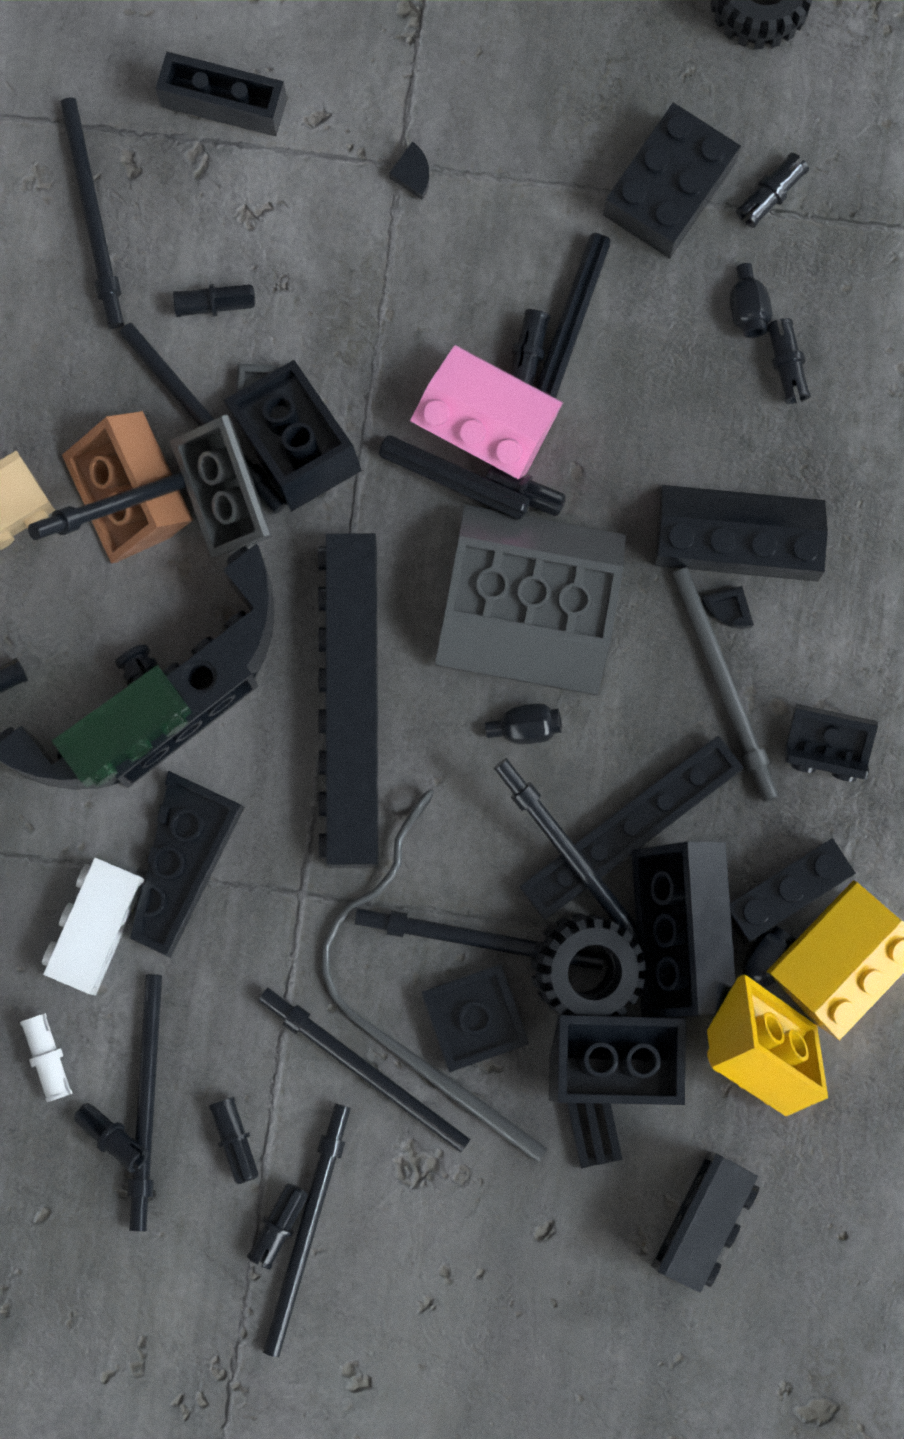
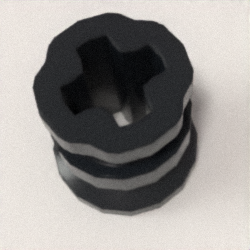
[115,644,160,695]

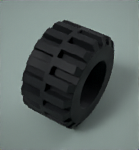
[710,0,812,49]
[530,913,646,1017]

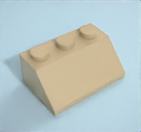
[0,451,55,550]

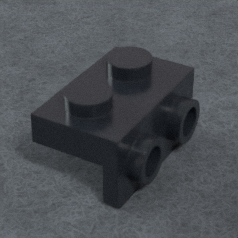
[784,704,878,782]

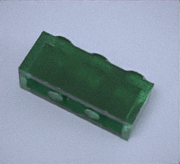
[52,665,192,787]

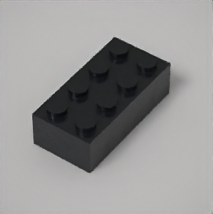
[632,841,735,1018]

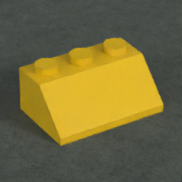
[767,880,904,1041]
[707,974,828,1116]

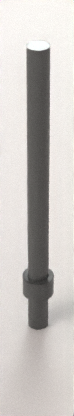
[673,567,779,802]

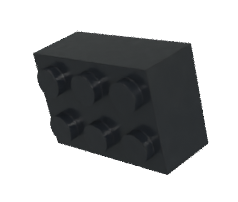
[603,102,741,259]

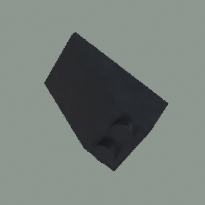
[224,360,362,512]

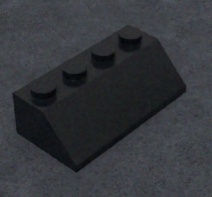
[655,485,828,582]

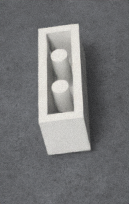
[42,858,145,996]

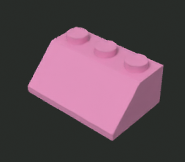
[410,345,563,479]

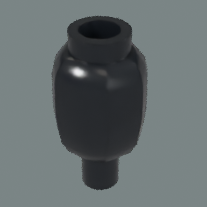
[730,263,773,338]
[485,703,562,744]
[742,926,796,987]

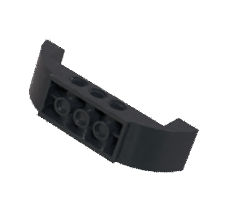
[0,544,275,790]

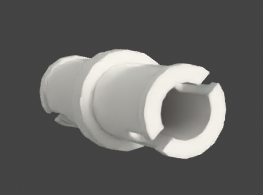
[20,1013,72,1102]

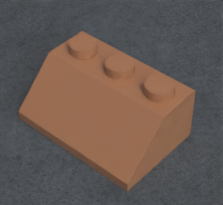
[62,411,193,564]

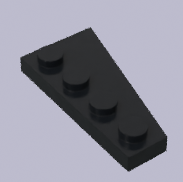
[130,771,245,958]

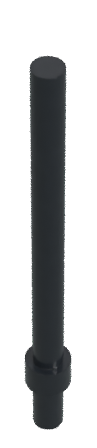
[61,97,124,329]
[120,323,287,514]
[28,472,187,540]
[493,758,637,943]
[354,908,605,970]
[127,974,162,1231]
[258,988,471,1153]
[263,1103,351,1358]

